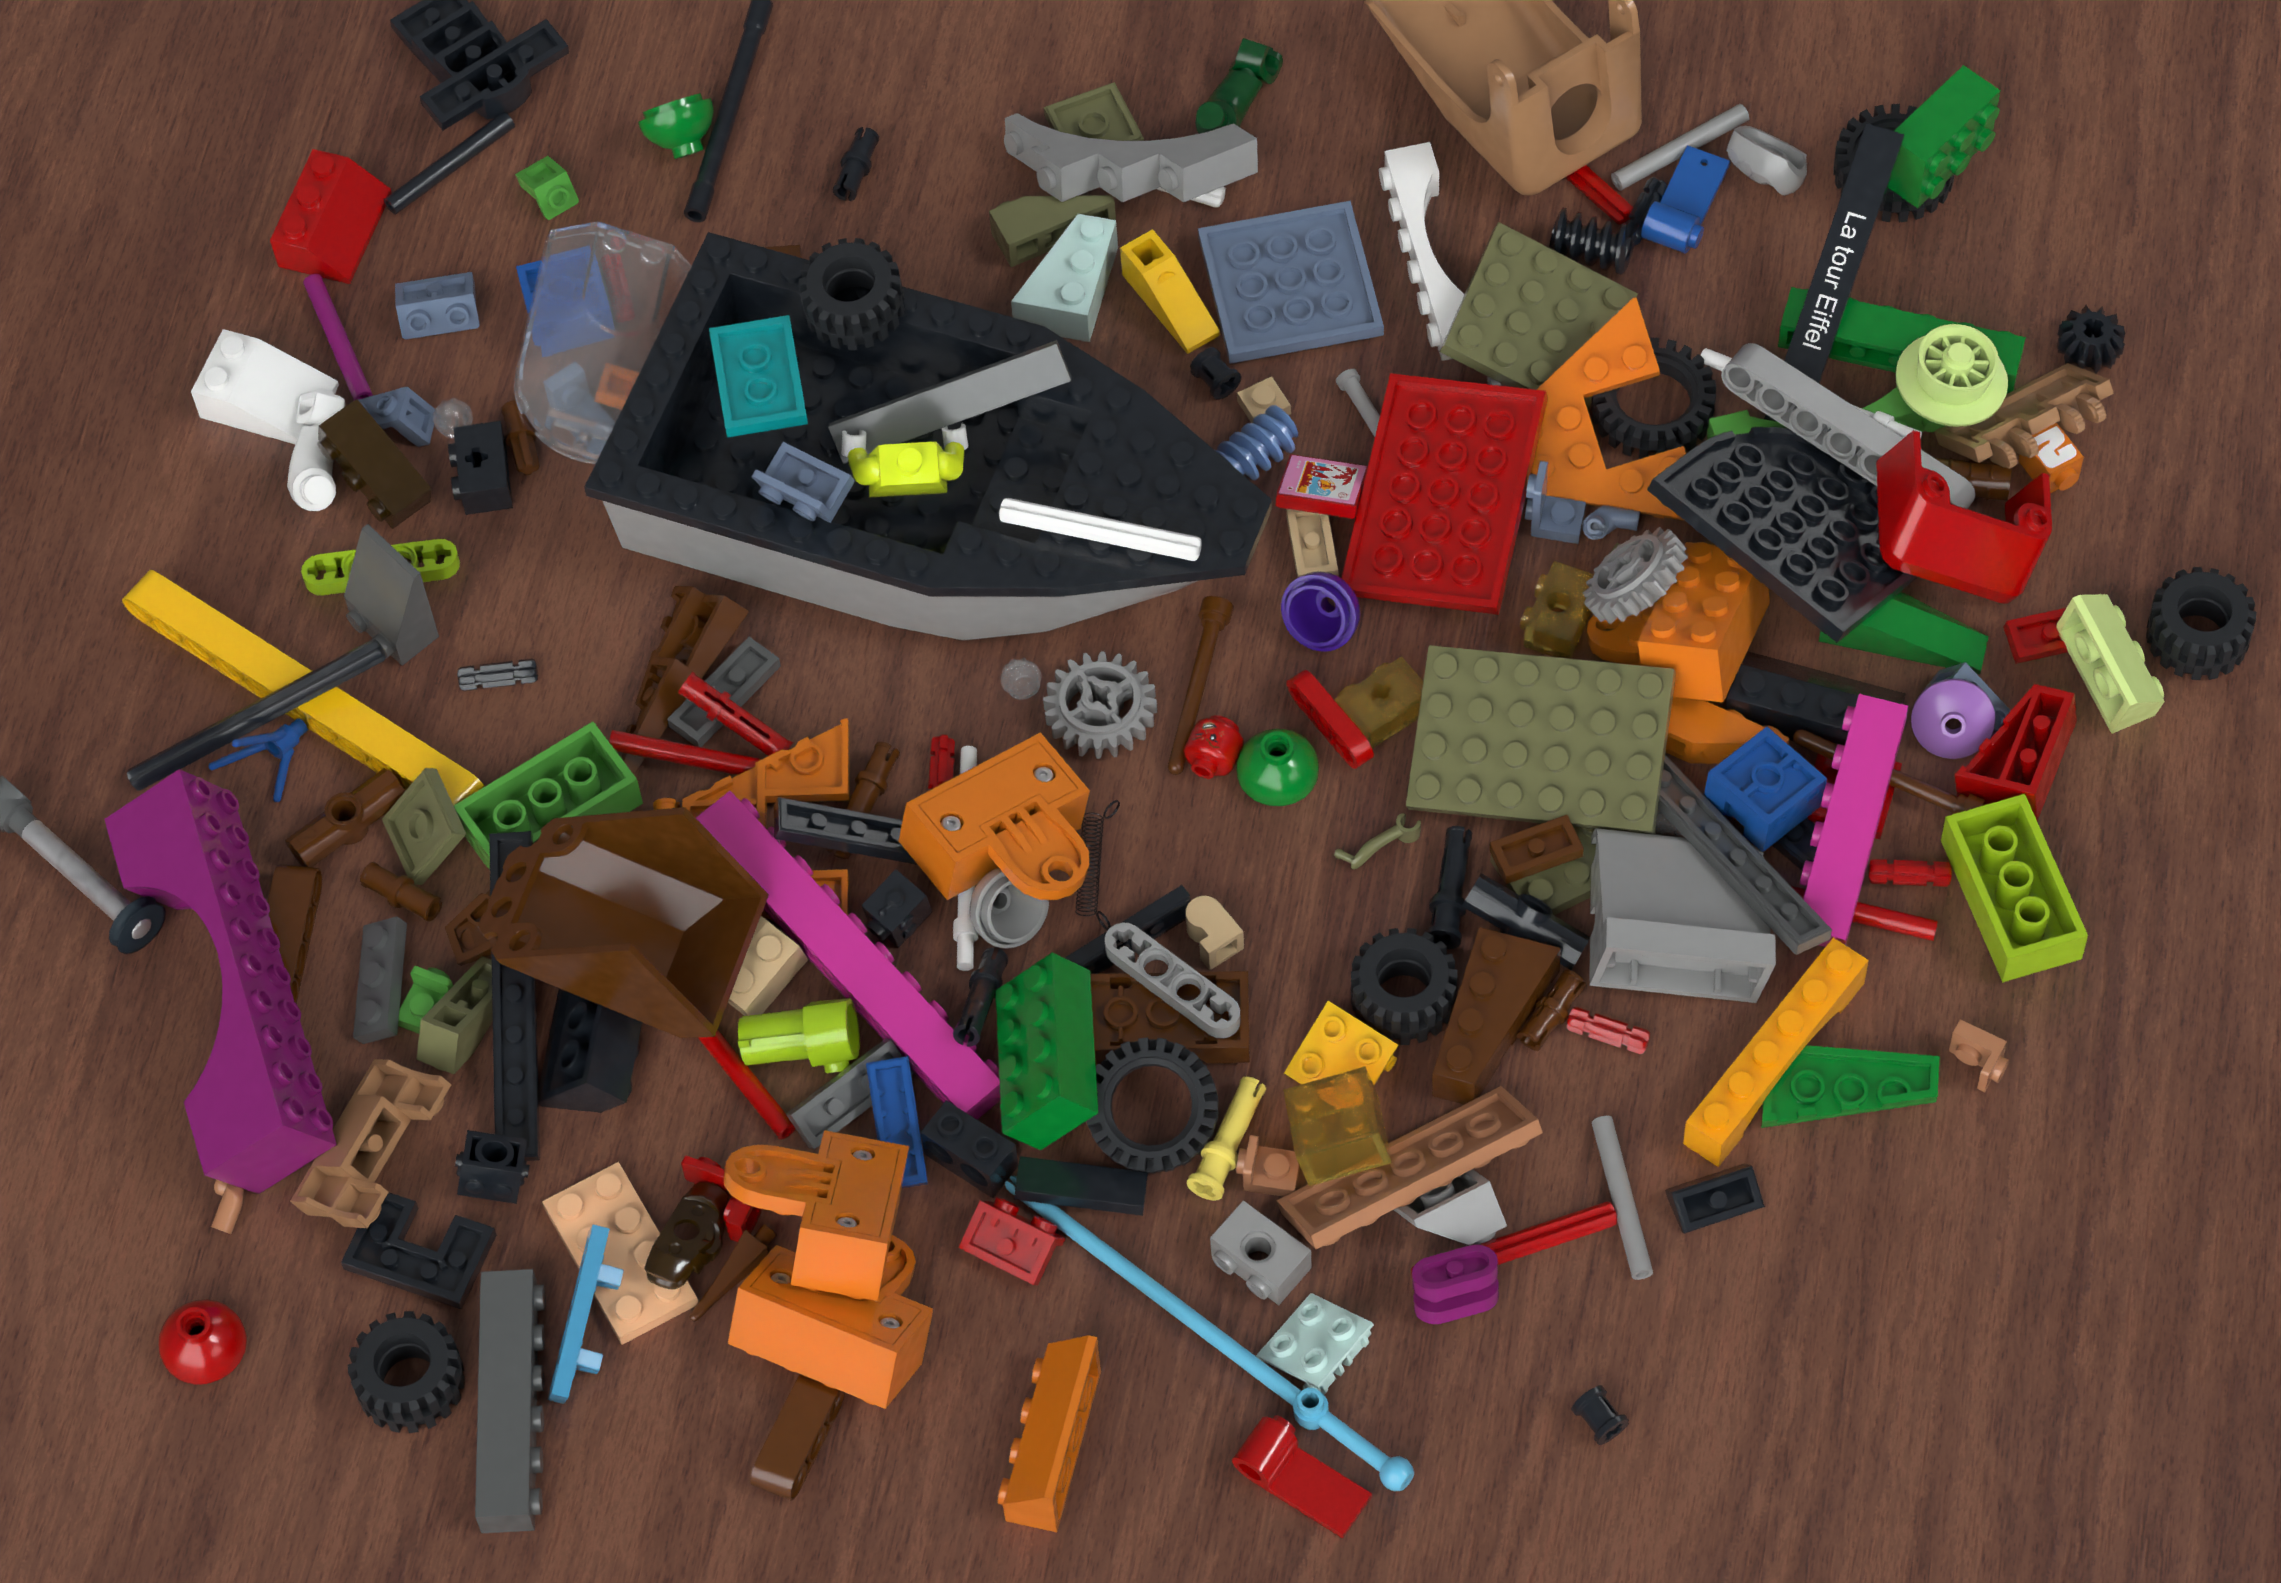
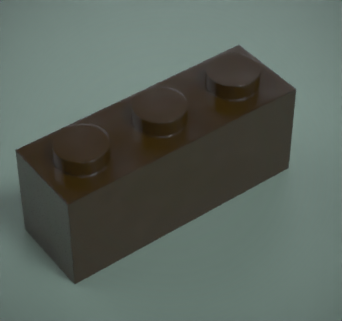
[317,399,432,529]

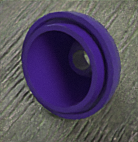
[1281,571,1360,652]

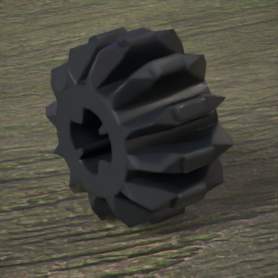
[2057,305,2125,374]

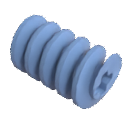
[1215,405,1298,480]

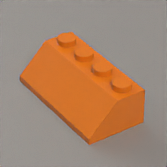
[998,1335,1101,1533]

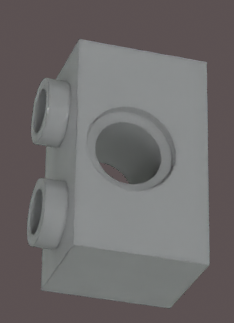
[1210,1201,1312,1305]

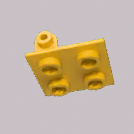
[1284,1001,1399,1118]

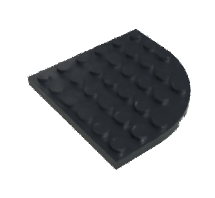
[1647,427,1918,643]

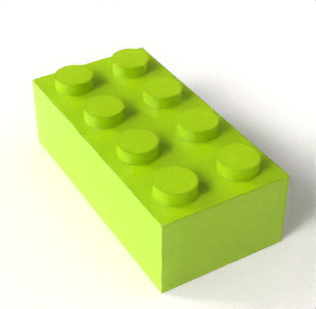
[1941,794,2088,983]

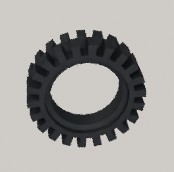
[1833,104,1955,222]
[1591,337,1716,459]
[1086,1037,1219,1174]

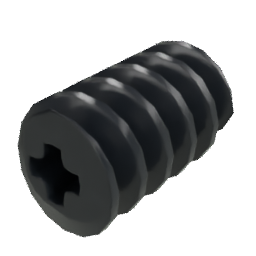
[1549,207,1636,275]

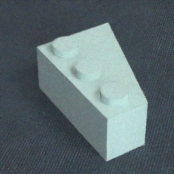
[1011,214,1118,342]

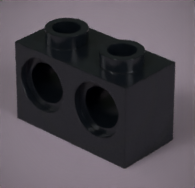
[921,1100,1018,1198]

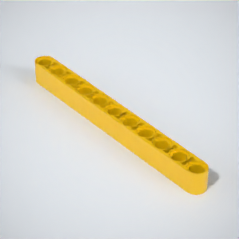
[122,570,485,806]

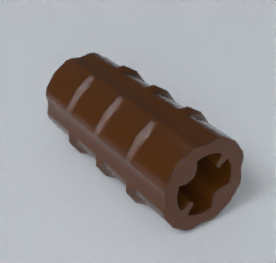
[1933,457,2012,501]

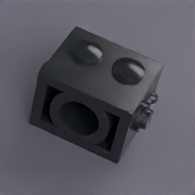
[861,869,932,948]
[455,1130,530,1204]

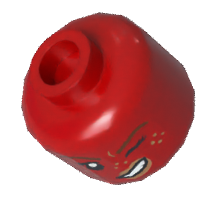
[1183,715,1244,779]

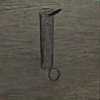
[1075,800,1120,930]

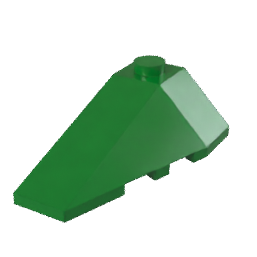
[1818,591,1989,675]

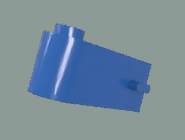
[1641,145,1730,254]

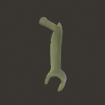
[1334,813,1421,870]

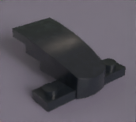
[390,0,569,131]

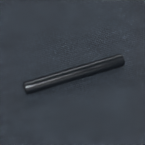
[384,112,515,215]

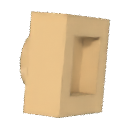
[1237,377,1291,423]

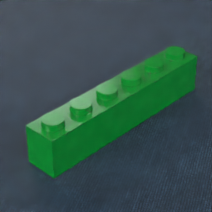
[1778,287,2026,394]

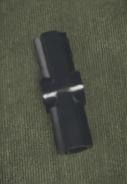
[1462,873,1590,970]

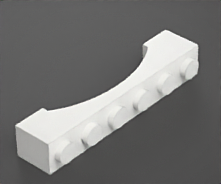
[1379,142,1465,361]

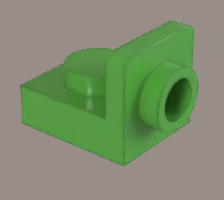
[515,156,579,220]
[398,966,453,1034]

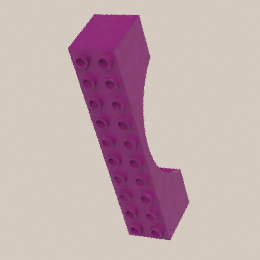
[104,769,337,1194]

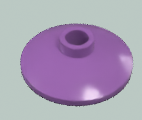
[1911,679,1995,759]

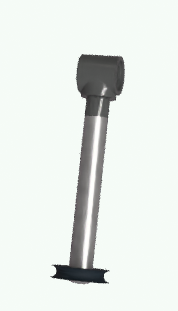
[0,775,166,954]

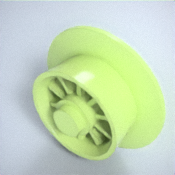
[1895,324,2008,427]

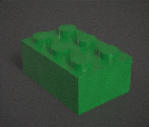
[1887,65,2001,209]

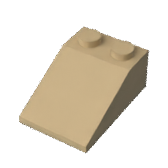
[728,916,809,1016]

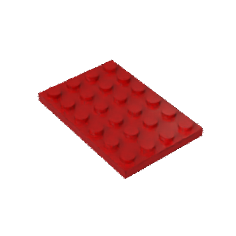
[1341,373,1548,615]

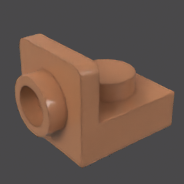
[1949,1019,2009,1092]
[1236,1135,1302,1197]

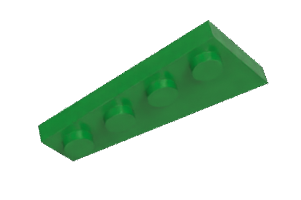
[1761,1045,1940,1128]

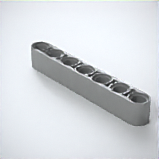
[1721,343,1975,509]

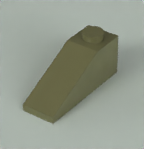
[989,195,1116,267]
[416,956,493,1074]

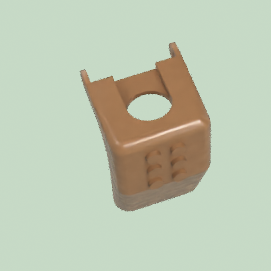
[1364,0,1642,196]

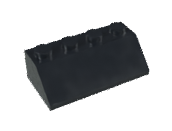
[1725,651,1906,745]
[538,988,643,1113]

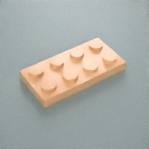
[542,1162,698,1345]

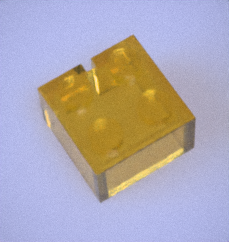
[1283,1066,1392,1186]

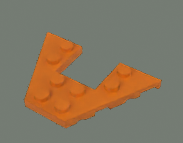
[1531,297,1686,521]
[682,718,850,921]

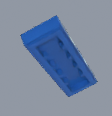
[866,1056,928,1188]

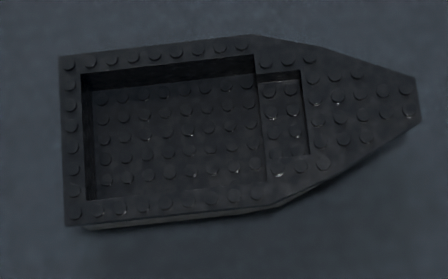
[584,232,1272,640]

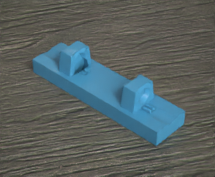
[547,1225,624,1404]

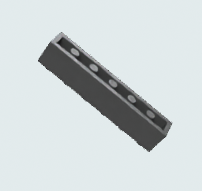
[475,1269,546,1533]

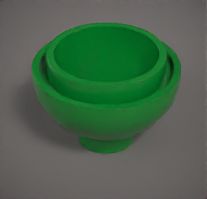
[638,93,714,159]
[1236,729,1319,806]

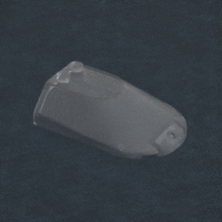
[514,222,691,464]

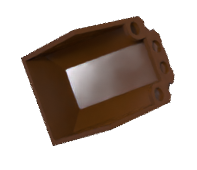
[478,807,769,1038]

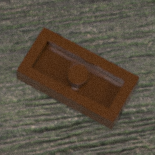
[1489,815,1584,884]

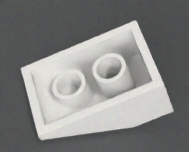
[191,329,339,444]

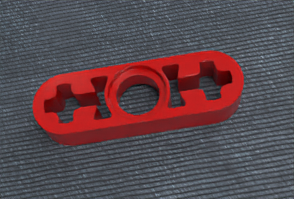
[1286,670,1374,769]

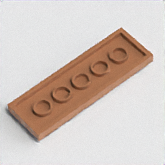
[1277,1086,1543,1249]

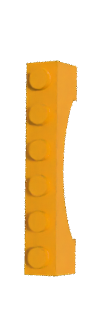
[1683,937,1869,1167]

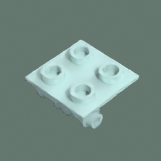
[1256,1293,1374,1395]

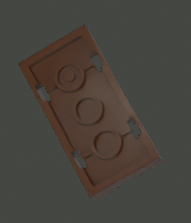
[1090,971,1250,1065]

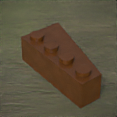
[1432,927,1561,1104]

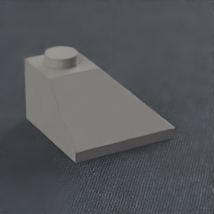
[1394,1169,1507,1245]

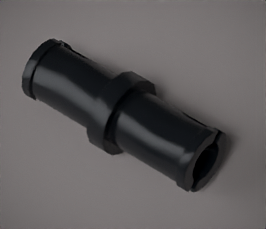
[832,127,879,201]

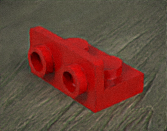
[958,1197,1066,1285]

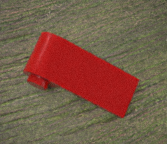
[1232,1415,1372,1538]

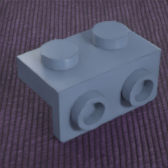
[752,442,855,523]

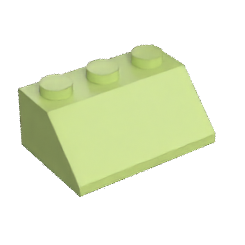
[2056,594,2165,734]

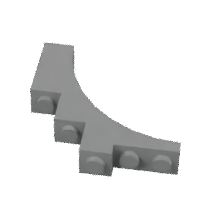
[1004,113,1258,202]

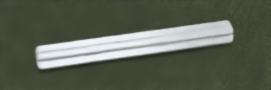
[999,498,1202,561]

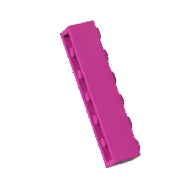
[1800,694,1908,947]

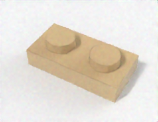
[1286,509,1338,578]

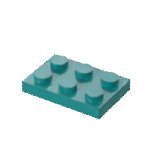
[709,315,808,438]

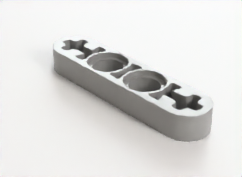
[1105,922,1241,1038]

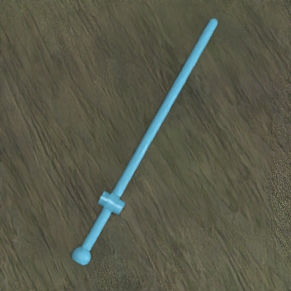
[1005,1176,1414,1492]

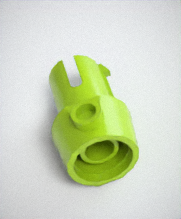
[738,998,860,1073]

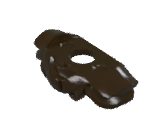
[644,1182,728,1290]

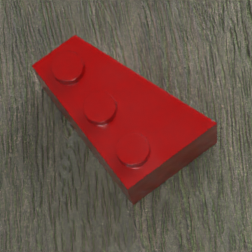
[1955,684,2077,821]

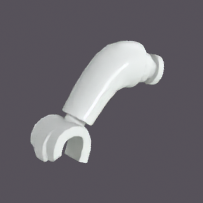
[287,388,345,511]

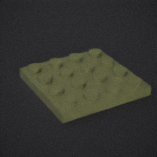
[1439,222,1638,411]

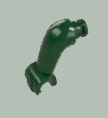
[1195,38,1283,134]

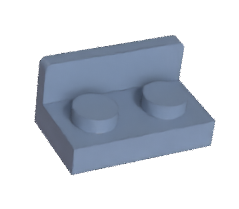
[395,272,480,339]

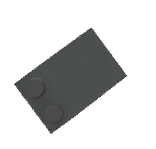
[344,524,439,666]

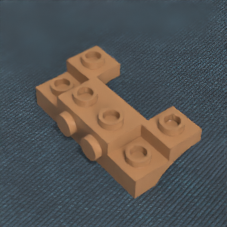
[290,1059,451,1228]

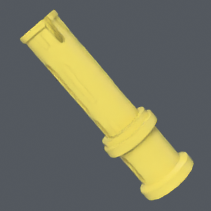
[1187,1076,1266,1201]

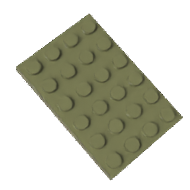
[1406,645,1676,834]

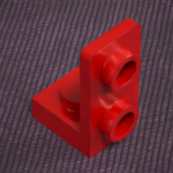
[681,1155,763,1242]

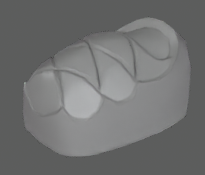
[1726,126,1807,196]

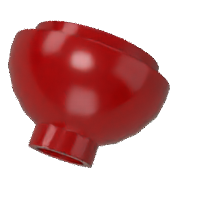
[159,1299,247,1384]

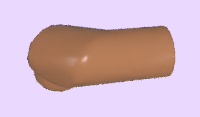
[211,1179,245,1234]

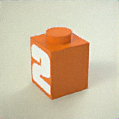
[2018,423,2084,493]

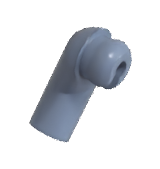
[1582,506,1640,540]

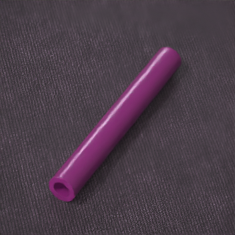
[303,274,373,400]

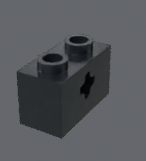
[448,421,513,515]

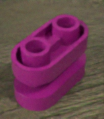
[1412,1245,1499,1324]

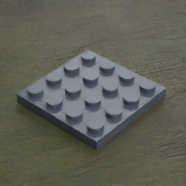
[1198,201,1384,364]

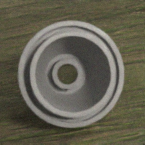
[970,867,1049,948]

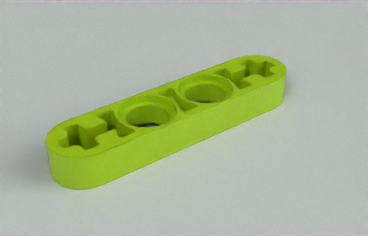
[301,539,460,595]

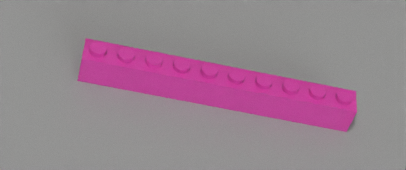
[696,791,1000,1120]

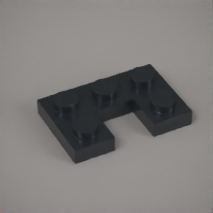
[341,1192,497,1310]

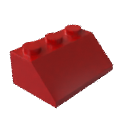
[270,149,392,284]

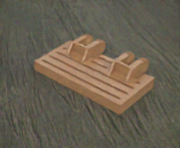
[1935,363,2114,469]

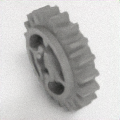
[1583,527,1688,624]
[1043,651,1157,759]

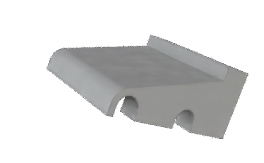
[1589,828,1776,1003]

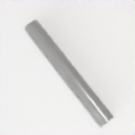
[1611,104,1749,191]
[1592,1116,1653,1280]

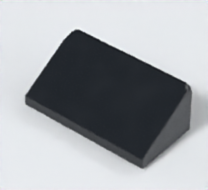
[1665,1164,1765,1234]

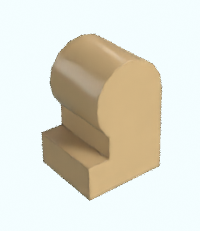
[1186,896,1244,970]

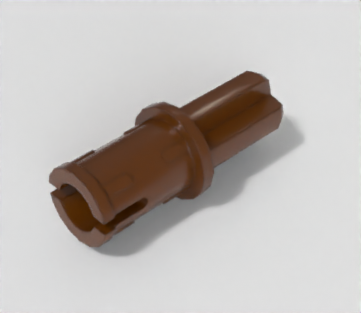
[501,400,540,475]

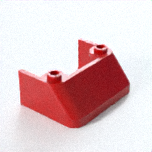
[1876,430,2052,604]

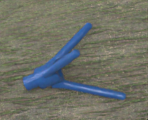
[208,718,308,802]

